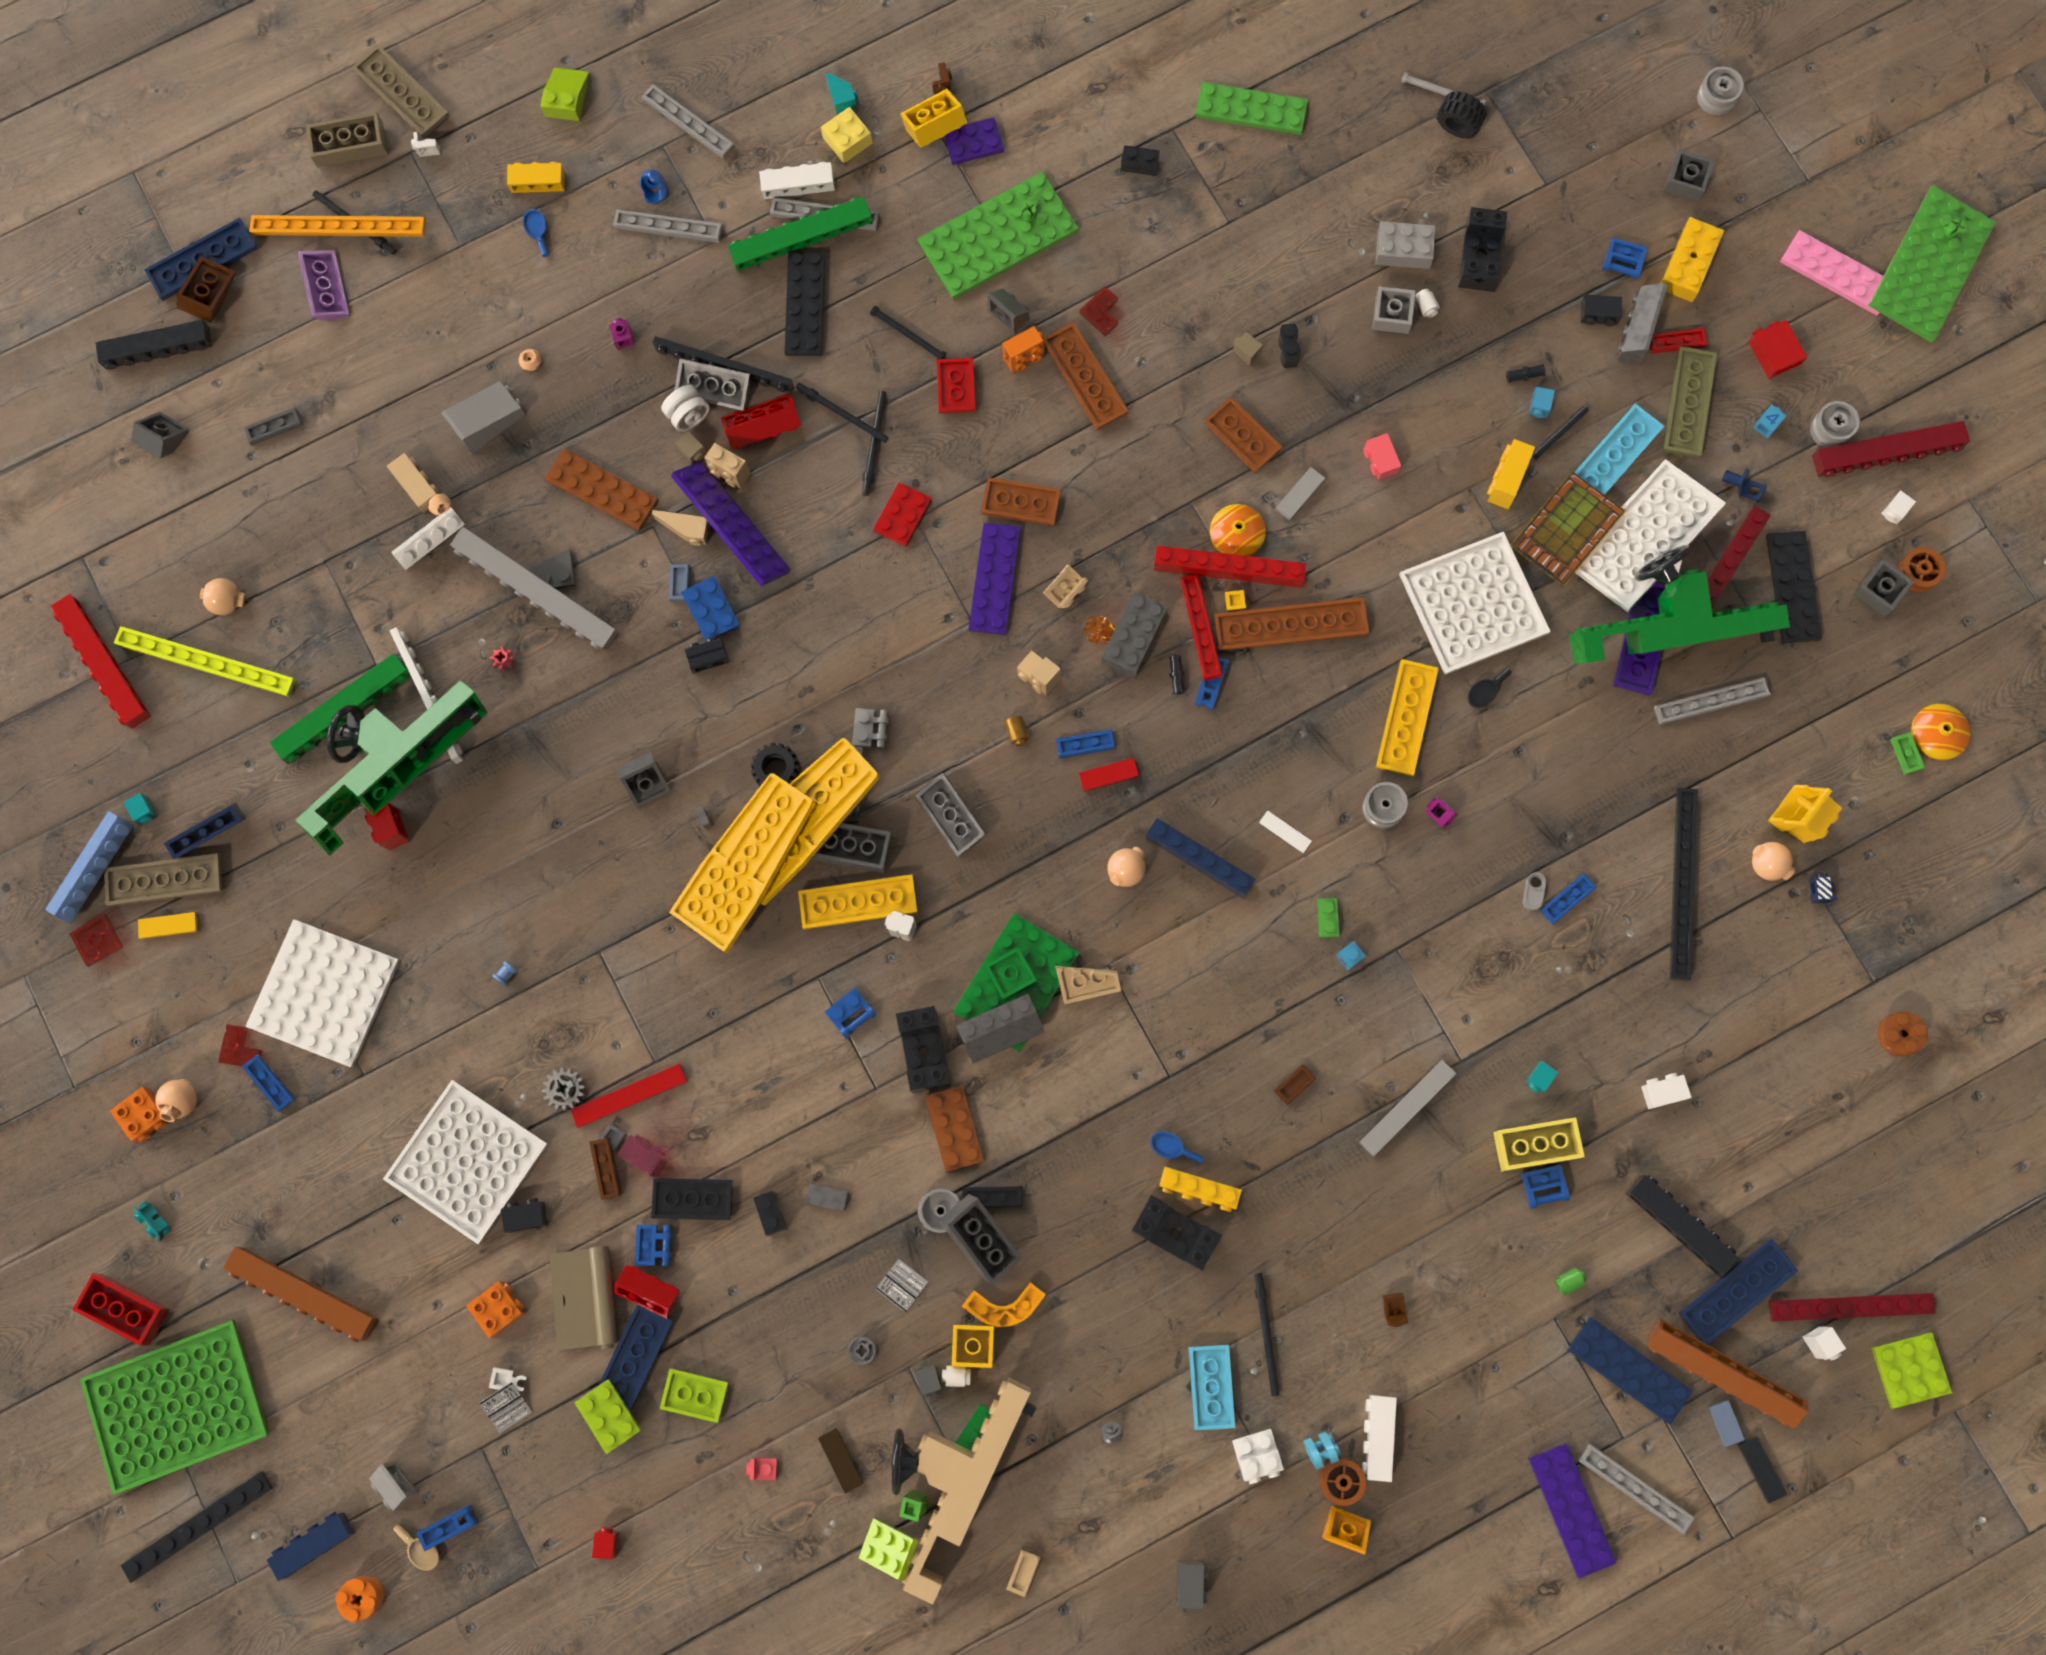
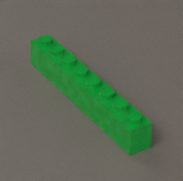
[728,197,873,272]
[269,653,411,764]

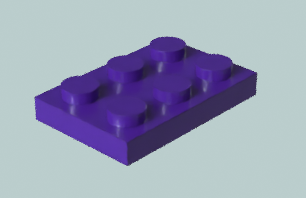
[944,117,1004,165]

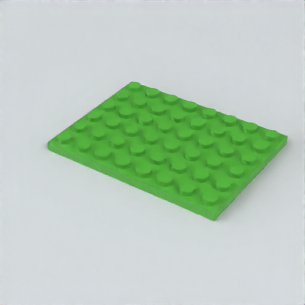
[80,1320,269,1495]

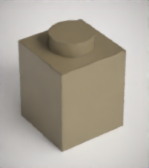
[1233,332,1263,366]
[675,431,706,464]

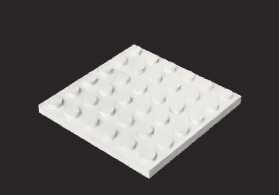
[1399,532,1550,675]
[246,919,400,1068]
[383,1080,548,1245]

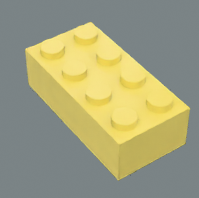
[1493,1117,1585,1172]

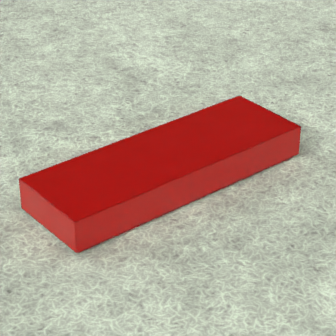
[1650,328,1708,354]
[1079,758,1139,792]

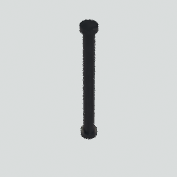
[870,305,947,359]

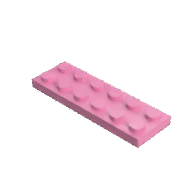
[1780,230,1883,316]

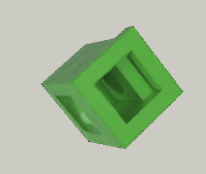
[899,1490,928,1522]

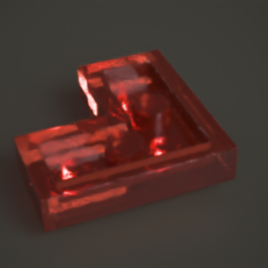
[1079,286,1118,337]
[218,1024,262,1067]

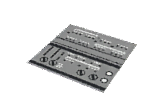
[876,1259,928,1312]
[479,1382,533,1434]

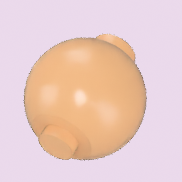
[200,578,245,615]
[1752,842,1795,881]
[1107,847,1146,887]
[155,1079,197,1122]

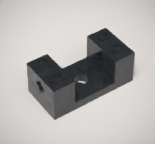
[1458,207,1508,292]
[896,1006,951,1094]
[1132,1195,1222,1271]

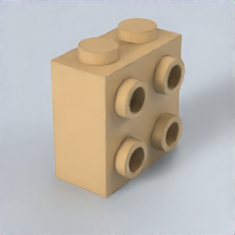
[704,443,751,489]

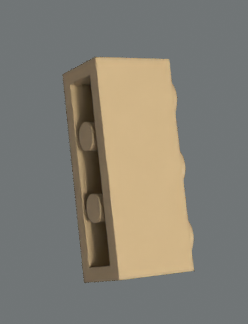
[387,453,440,513]

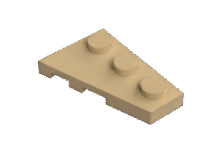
[1055,966,1121,1005]

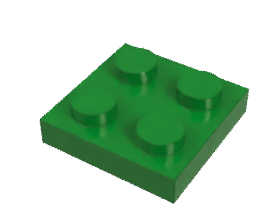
[984,947,1037,1000]

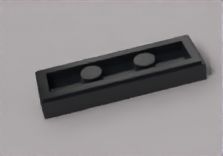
[962,1186,1022,1207]
[1737,1437,1787,1504]

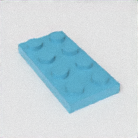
[1188,1345,1235,1430]

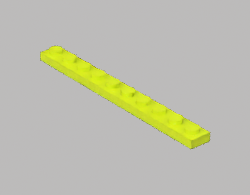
[114,626,296,697]

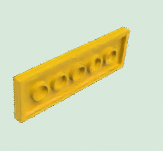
[1375,659,1439,777]
[798,874,918,930]

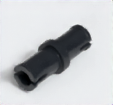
[1506,364,1545,383]
[1169,655,1185,694]

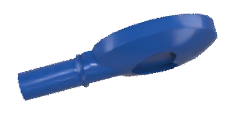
[523,209,549,257]
[1150,1131,1204,1164]

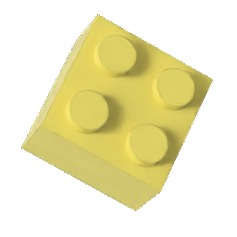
[821,107,873,163]

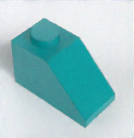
[825,73,859,114]

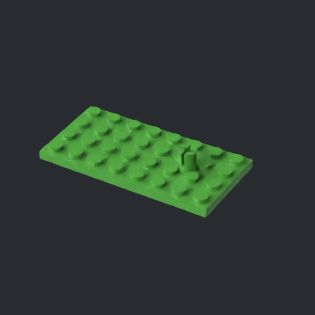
[917,171,1079,300]
[1868,185,1996,343]

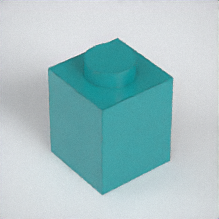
[123,793,158,825]
[1525,1061,1558,1093]

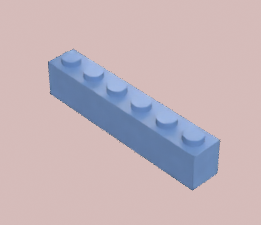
[45,811,133,924]

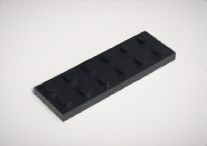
[784,251,825,356]
[1766,531,1822,644]

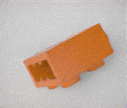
[1002,326,1045,373]
[110,1087,167,1143]
[466,1281,526,1338]

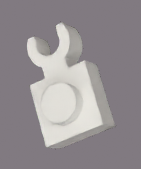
[489,1367,527,1391]

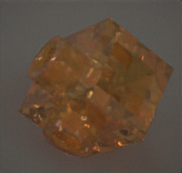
[1082,615,1116,644]

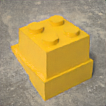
[1768,785,1842,843]

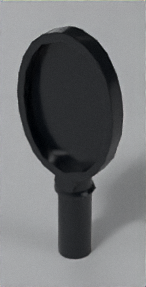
[1467,667,1512,708]

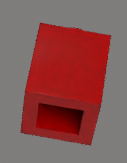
[592,1527,619,1559]

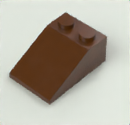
[176,256,236,323]

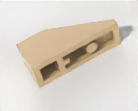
[652,510,710,546]

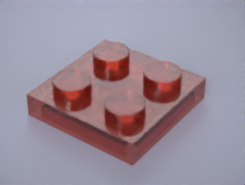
[69,914,123,967]

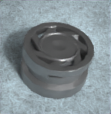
[848,1336,878,1365]

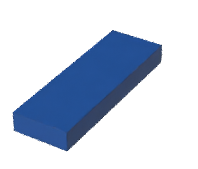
[1056,729,1115,759]
[1539,873,1597,925]
[242,1054,296,1112]

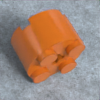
[335,1576,385,1622]

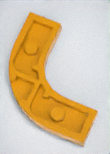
[962,1283,1046,1327]

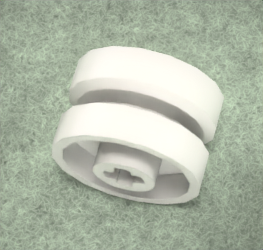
[661,385,709,432]

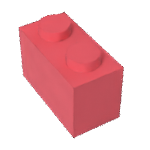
[1363,433,1401,480]

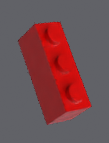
[614,1265,680,1319]

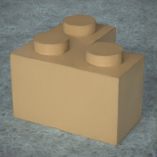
[1017,650,1061,695]

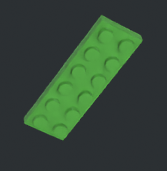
[1195,82,1308,135]

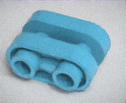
[1303,1431,1341,1470]

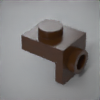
[932,62,952,94]
[1382,1292,1408,1327]

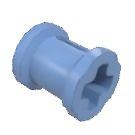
[492,961,518,987]

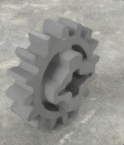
[542,1068,586,1111]

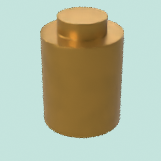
[1004,716,1029,746]

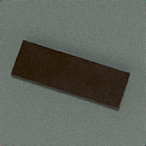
[818,1428,864,1494]

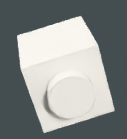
[1881,490,1916,525]

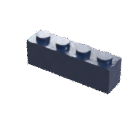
[164,803,246,859]
[267,1512,355,1581]

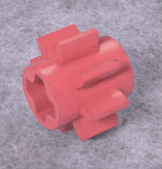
[490,647,515,672]

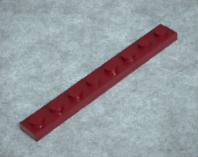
[1769,1293,1936,1322]

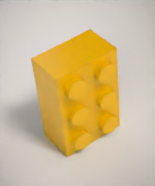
[900,89,967,148]
[1487,439,1535,509]

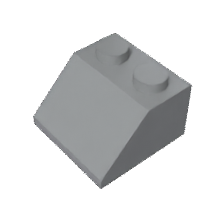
[369,1461,418,1511]

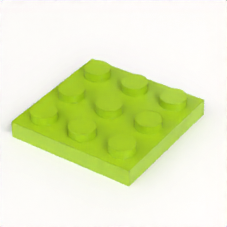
[1871,1332,1952,1409]

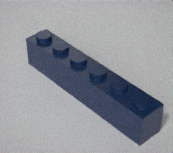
[1146,818,1256,899]

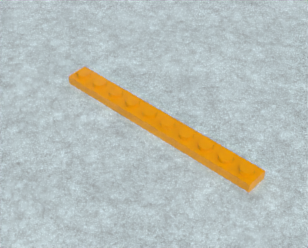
[249,215,426,237]

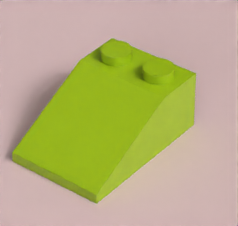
[540,67,590,121]

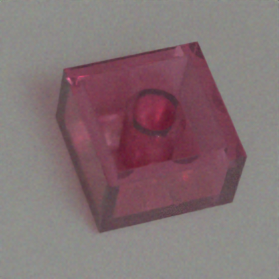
[617,1134,670,1178]

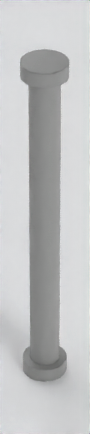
[1401,72,1486,106]

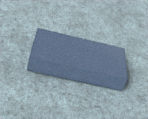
[669,564,690,602]
[1708,1400,1745,1447]

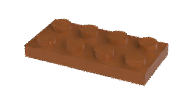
[1204,397,1282,474]
[981,477,1061,526]
[925,1085,984,1173]

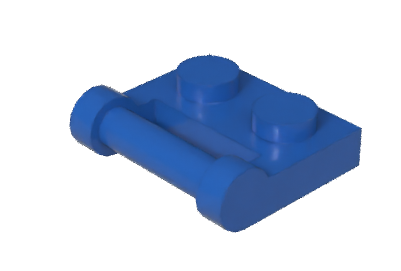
[1602,237,1648,280]
[825,988,876,1039]
[1521,1165,1570,1209]

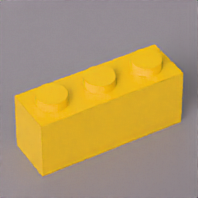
[507,162,565,193]

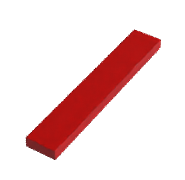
[1180,574,1222,681]
[570,1064,687,1128]

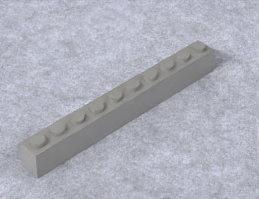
[450,526,619,650]

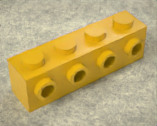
[1159,1167,1242,1212]

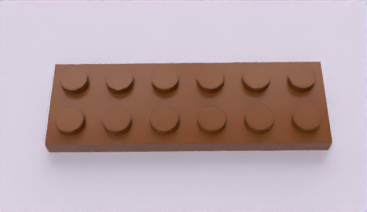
[1043,322,1129,431]
[544,448,659,531]

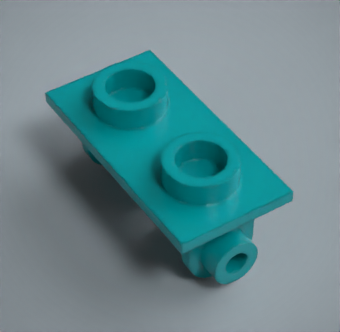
[133,1201,170,1242]

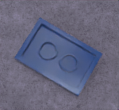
[681,575,740,642]

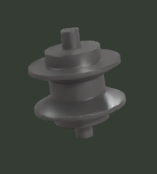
[1101,1421,1123,1445]

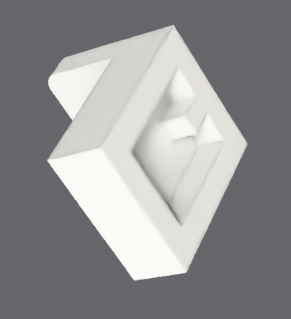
[411,132,441,157]

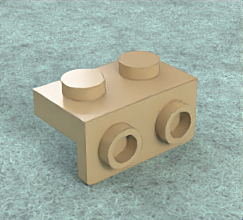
[1043,565,1088,608]

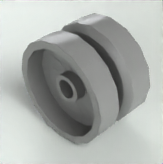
[1697,66,1744,116]
[1810,401,1860,448]
[1362,782,1408,829]
[918,1188,960,1233]

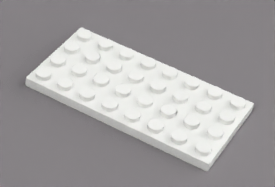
[1575,459,1726,612]

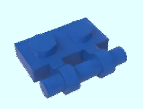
[635,1225,673,1266]

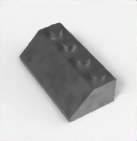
[1617,283,1668,365]
[956,994,1045,1064]

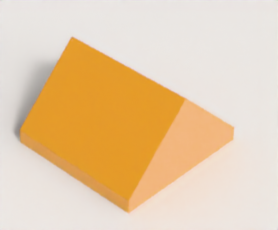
[1322,1506,1371,1555]

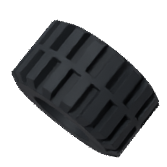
[1436,91,1487,139]
[751,743,801,787]

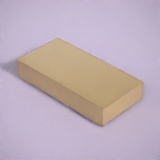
[1006,1549,1041,1597]

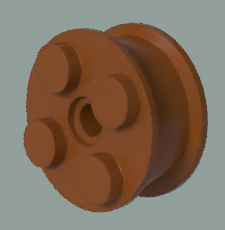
[1897,547,1946,593]
[1877,1011,1928,1057]
[1319,1458,1366,1506]

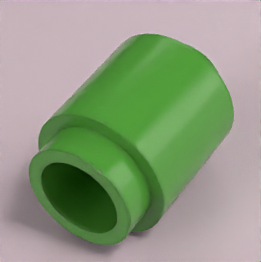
[1555,1268,1587,1295]

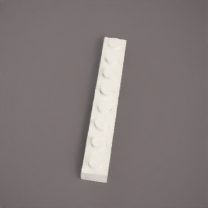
[389,627,463,764]

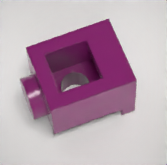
[609,318,635,350]
[1425,797,1458,829]

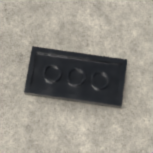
[651,1178,733,1220]

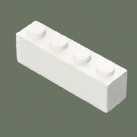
[759,162,835,200]
[391,507,465,570]
[1362,1395,1396,1482]

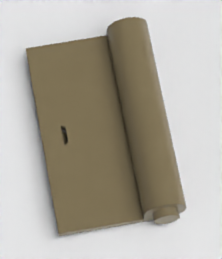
[549,1246,617,1351]

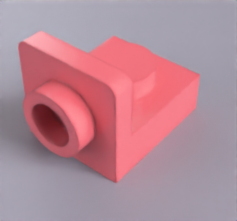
[747,1458,778,1480]

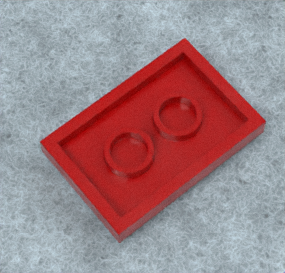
[937,357,976,414]
[873,482,932,547]

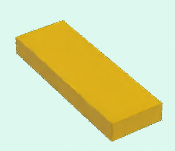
[138,912,198,939]

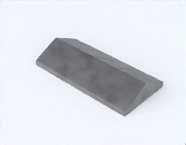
[674,358,751,411]
[915,773,986,857]

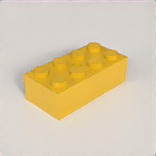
[1660,217,1724,302]

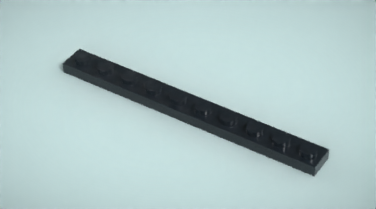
[1669,788,1698,981]

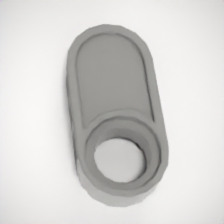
[1523,872,1546,911]

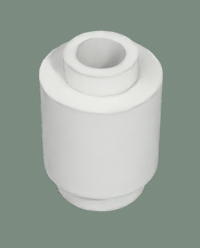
[1416,289,1440,318]
[942,1366,971,1387]

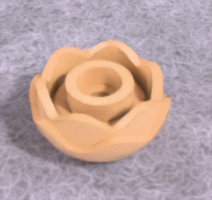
[519,349,542,371]
[428,494,451,516]

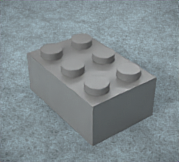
[1375,221,1435,269]

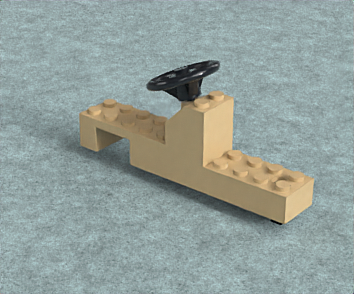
[891,1378,1036,1605]

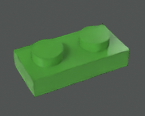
[1890,732,1925,775]
[1317,898,1339,938]

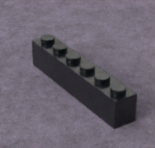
[95,320,212,370]
[1625,1175,1739,1276]

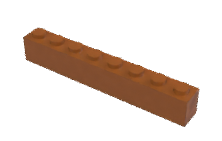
[223,1247,378,1342]
[1647,1319,1808,1429]

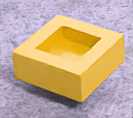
[1225,590,1246,612]

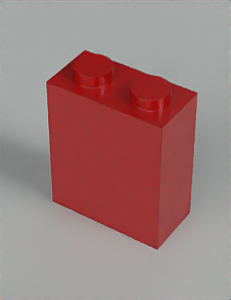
[1748,320,1807,379]

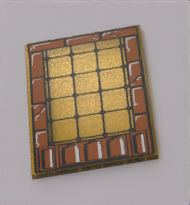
[1510,471,1626,587]

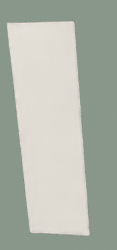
[1259,811,1312,853]

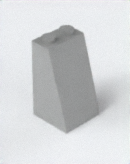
[441,381,525,453]

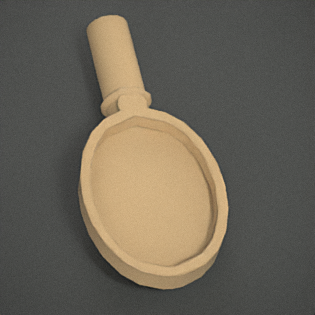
[393,1524,439,1571]

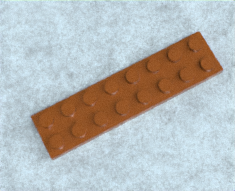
[1214,597,1369,651]

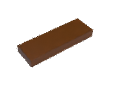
[589,1137,622,1200]

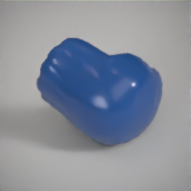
[639,170,667,204]

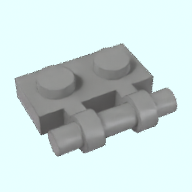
[852,708,889,748]

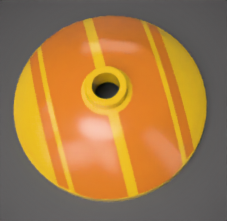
[1210,504,1266,556]
[1911,704,1971,760]

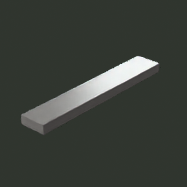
[642,84,735,160]
[770,197,879,231]
[613,209,723,243]
[1654,677,1771,725]
[1359,1060,1456,1157]
[1578,1444,1695,1535]

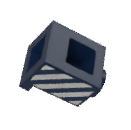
[1809,874,1837,903]

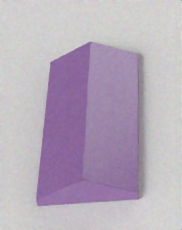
[298,250,349,321]

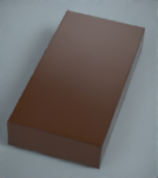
[1274,1064,1316,1105]

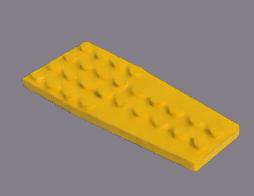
[761,738,880,906]
[669,773,815,953]

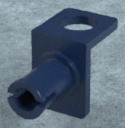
[1722,468,1767,502]

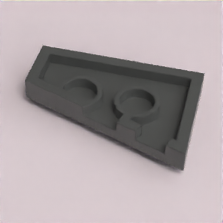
[529,549,576,589]

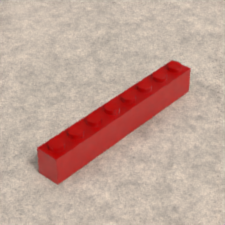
[1154,545,1307,588]
[51,594,151,729]

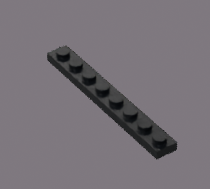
[652,336,794,393]
[120,1471,273,1583]

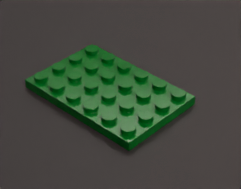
[953,913,1080,1053]

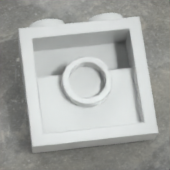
[1232,1429,1284,1484]

